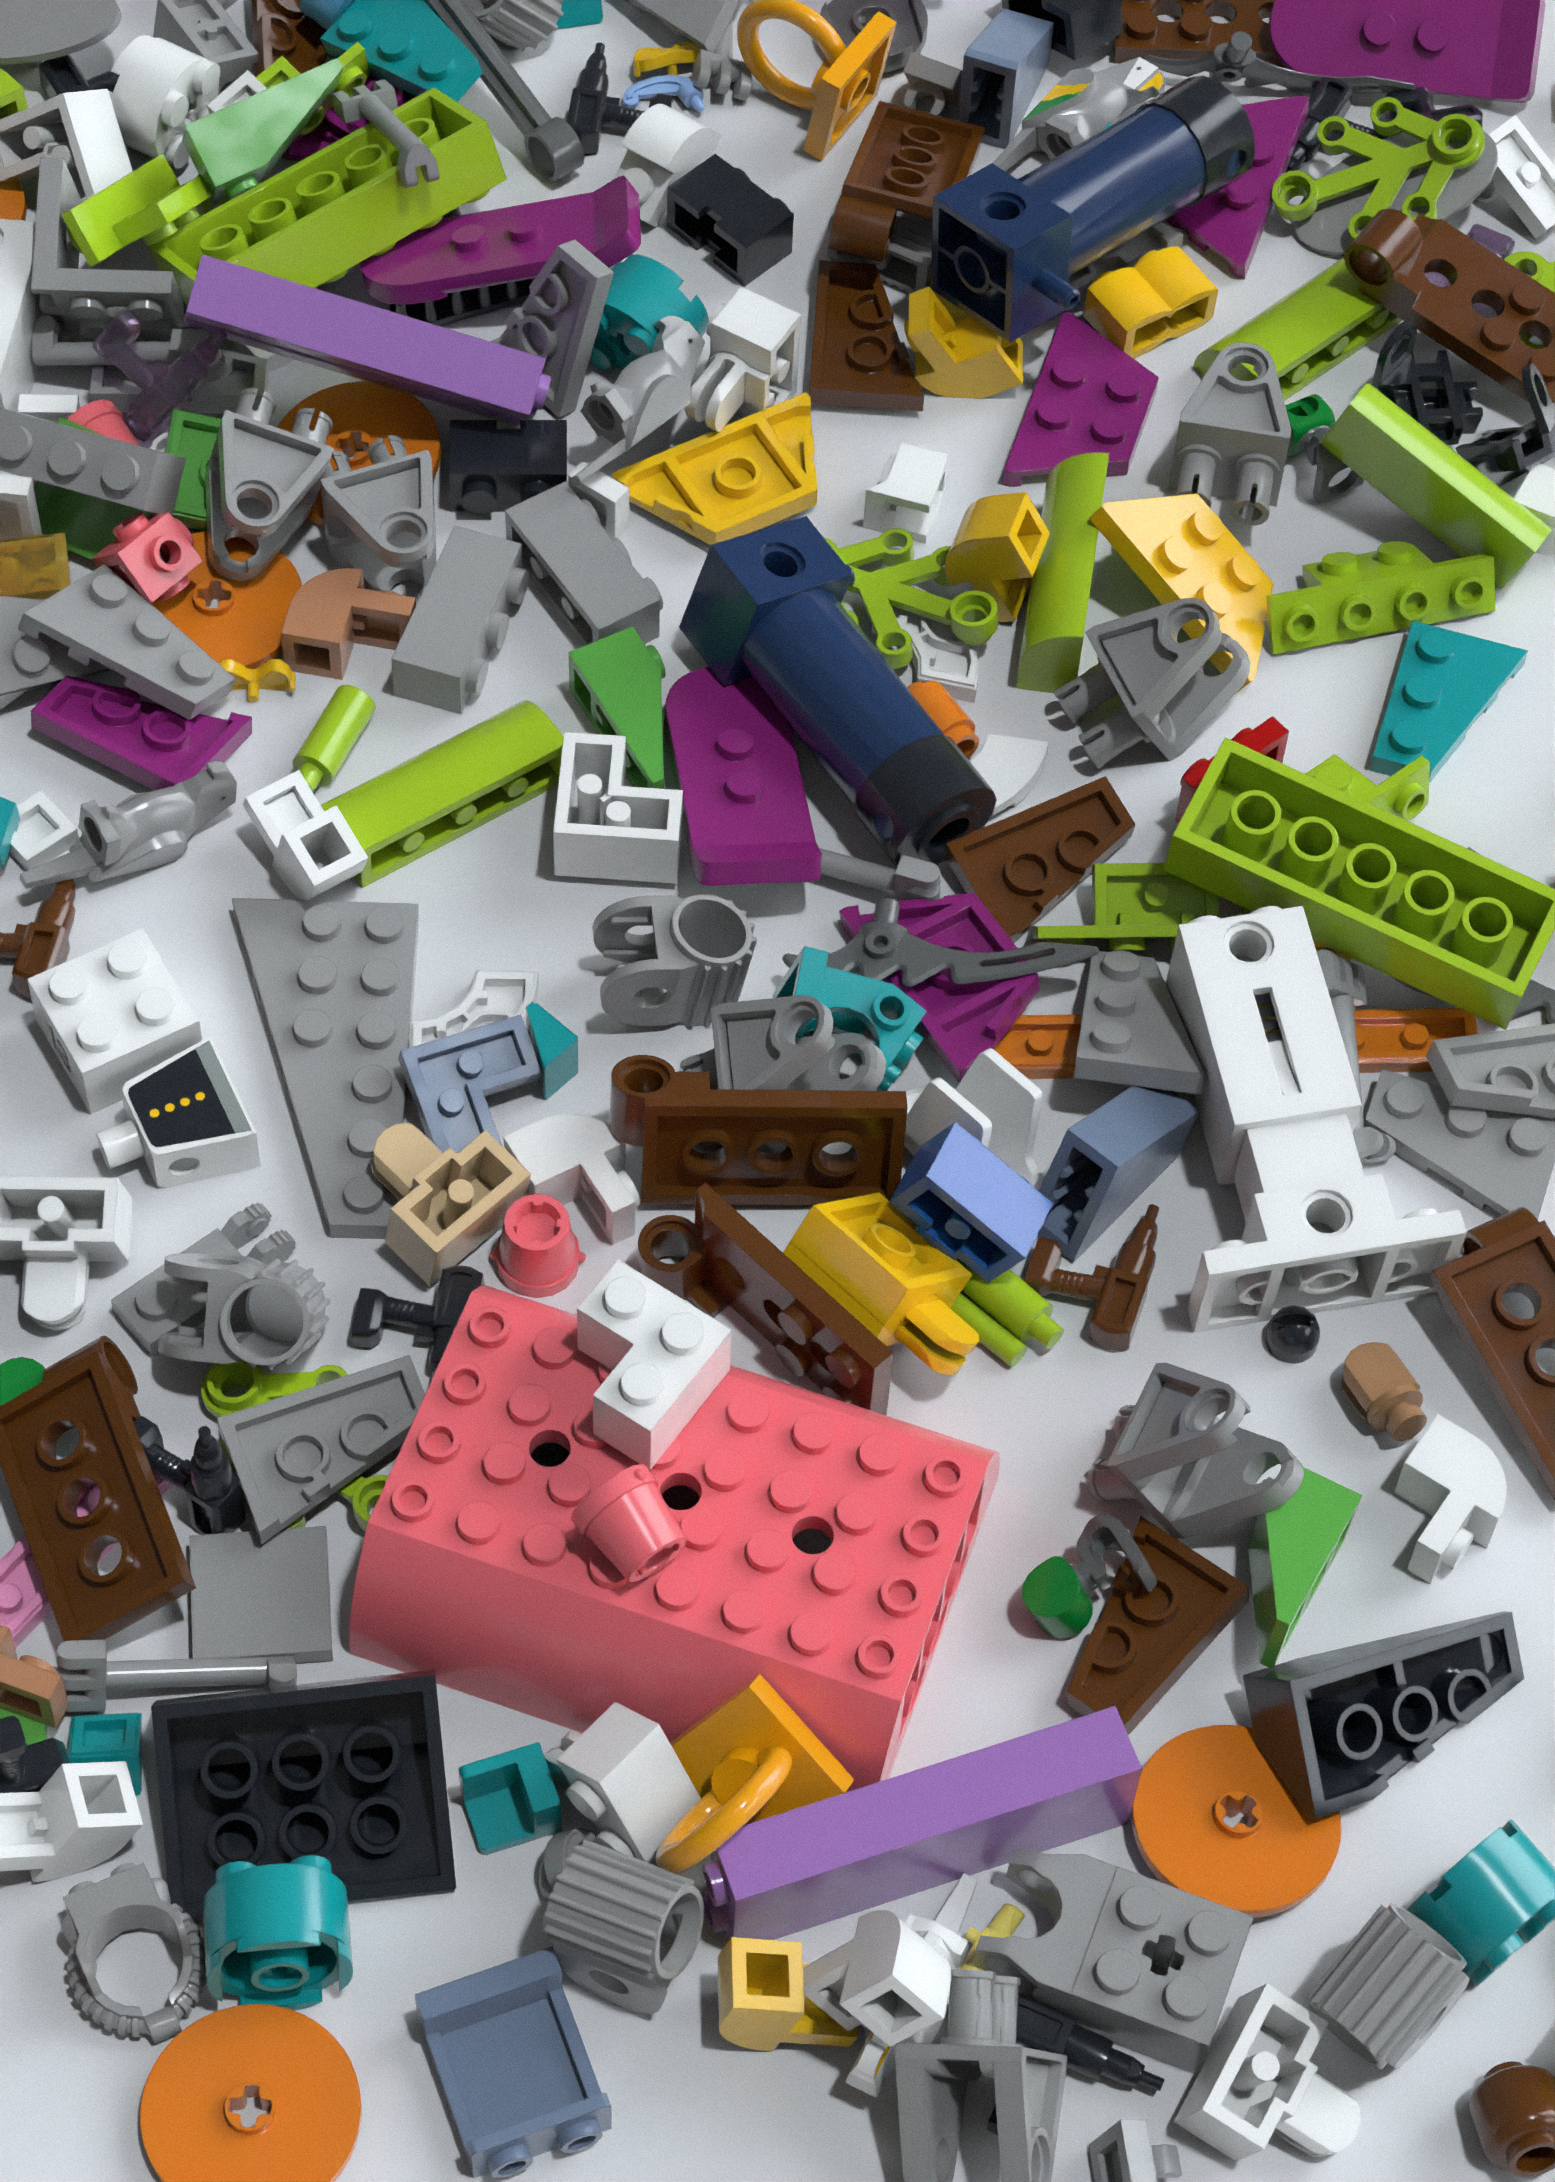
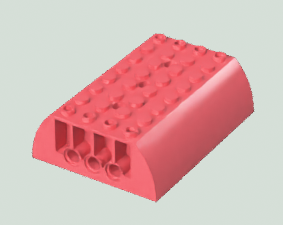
[349,1285,1000,1793]

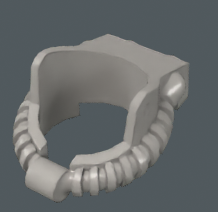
[61,1862,206,2044]

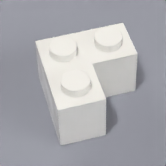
[0,89,132,202]
[553,732,683,884]
[577,1259,732,1470]

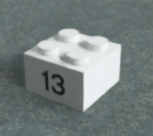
[27,928,202,1114]

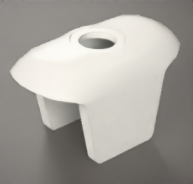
[904,1048,1043,1191]

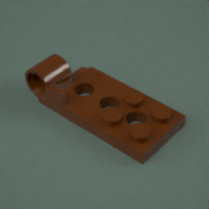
[1113,0,1286,68]
[828,101,985,263]
[1344,209,1555,406]
[610,1055,908,1206]
[638,1183,894,1415]
[1430,1207,1555,1500]
[0,1336,196,1642]

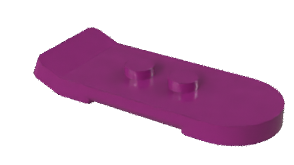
[1268,0,1546,103]
[360,175,641,305]
[664,667,822,886]

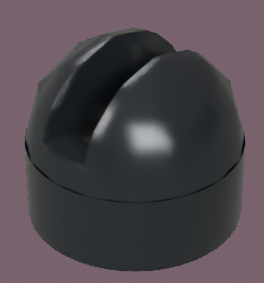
[1265,1305,1320,1364]

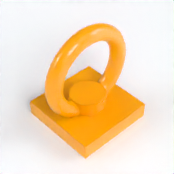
[737,0,897,161]
[655,1673,854,1874]

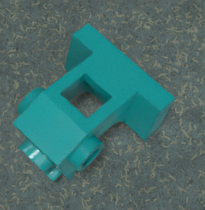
[772,946,927,1091]

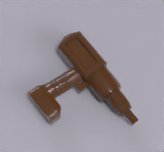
[0,879,76,998]
[1024,1204,1159,1351]

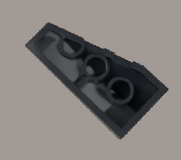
[1243,1611,1524,1818]

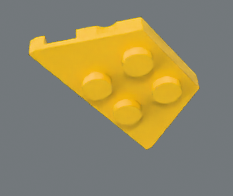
[612,392,818,545]
[1089,494,1274,692]

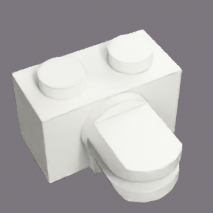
[685,286,801,432]
[0,1176,133,1331]
[544,1702,701,1866]
[1174,1983,1361,2161]

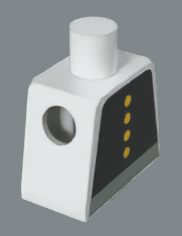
[96,1037,261,1188]

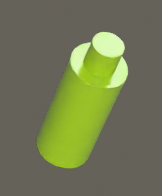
[293,685,376,792]
[956,1258,1064,1349]

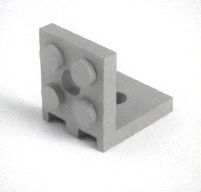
[31,157,188,341]

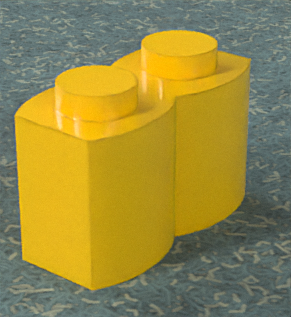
[1083,246,1218,358]

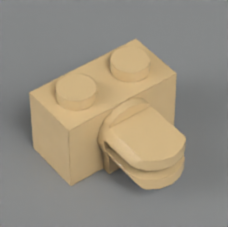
[371,1123,531,1287]

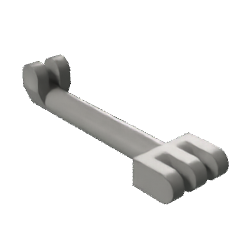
[693,16,752,101]
[331,79,439,188]
[32,315,229,377]
[819,848,941,901]
[1317,949,1396,1164]
[57,1639,297,1712]

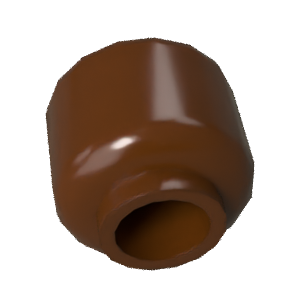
[1468,2061,1555,2177]

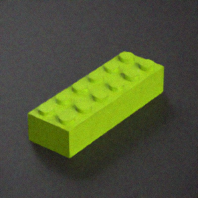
[149,88,507,341]
[1163,737,1555,1030]

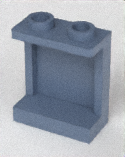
[415,1946,612,2179]

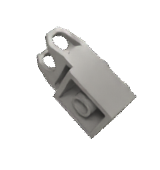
[973,1849,1254,2075]

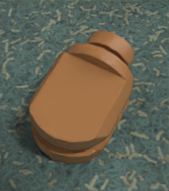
[1341,1342,1427,1442]

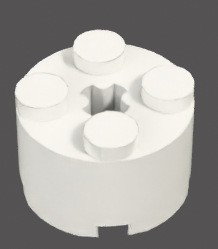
[108,35,221,169]

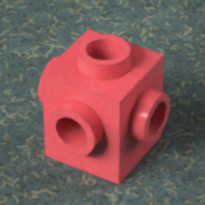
[92,511,203,603]

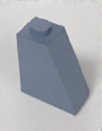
[958,8,1054,149]
[1038,1086,1200,1261]

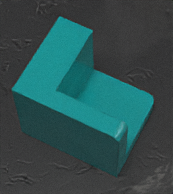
[458,1742,562,1855]

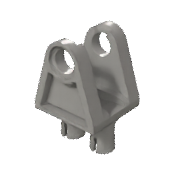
[1168,342,1291,526]
[205,388,334,581]
[320,435,436,605]
[1054,598,1251,768]
[680,995,886,1153]
[1088,1362,1304,1539]
[895,1969,1067,2182]

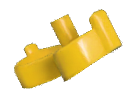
[633,42,700,77]
[218,659,296,703]

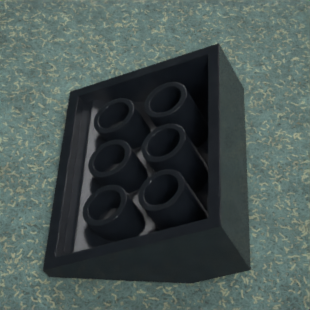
[151,1669,456,1919]

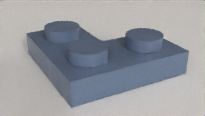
[398,1014,542,1153]

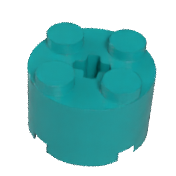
[589,254,709,370]
[1407,1819,1555,1987]
[202,1855,353,2011]

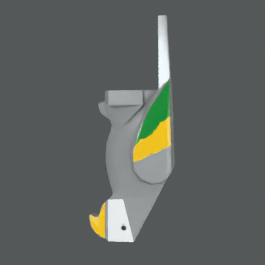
[993,57,1165,172]

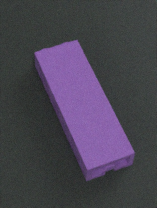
[182,254,551,426]
[701,1706,1142,1941]

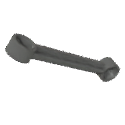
[423,0,584,182]

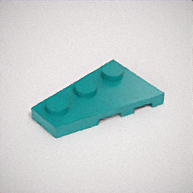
[320,0,483,102]
[1369,621,1528,783]

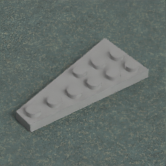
[232,898,419,1239]

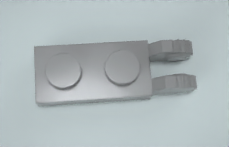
[111,1202,296,1356]

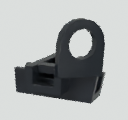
[1372,320,1484,445]
[1455,363,1555,487]

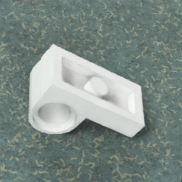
[1476,115,1555,239]

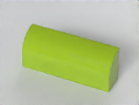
[1193,257,1403,401]
[1319,382,1552,589]
[1016,453,1109,693]
[321,700,564,888]

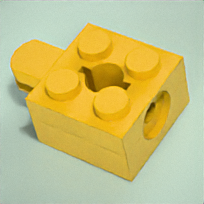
[783,1193,979,1375]

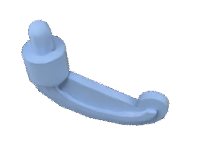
[622,74,705,112]

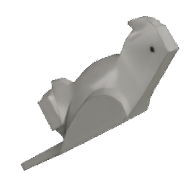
[570,315,705,485]
[20,761,237,889]

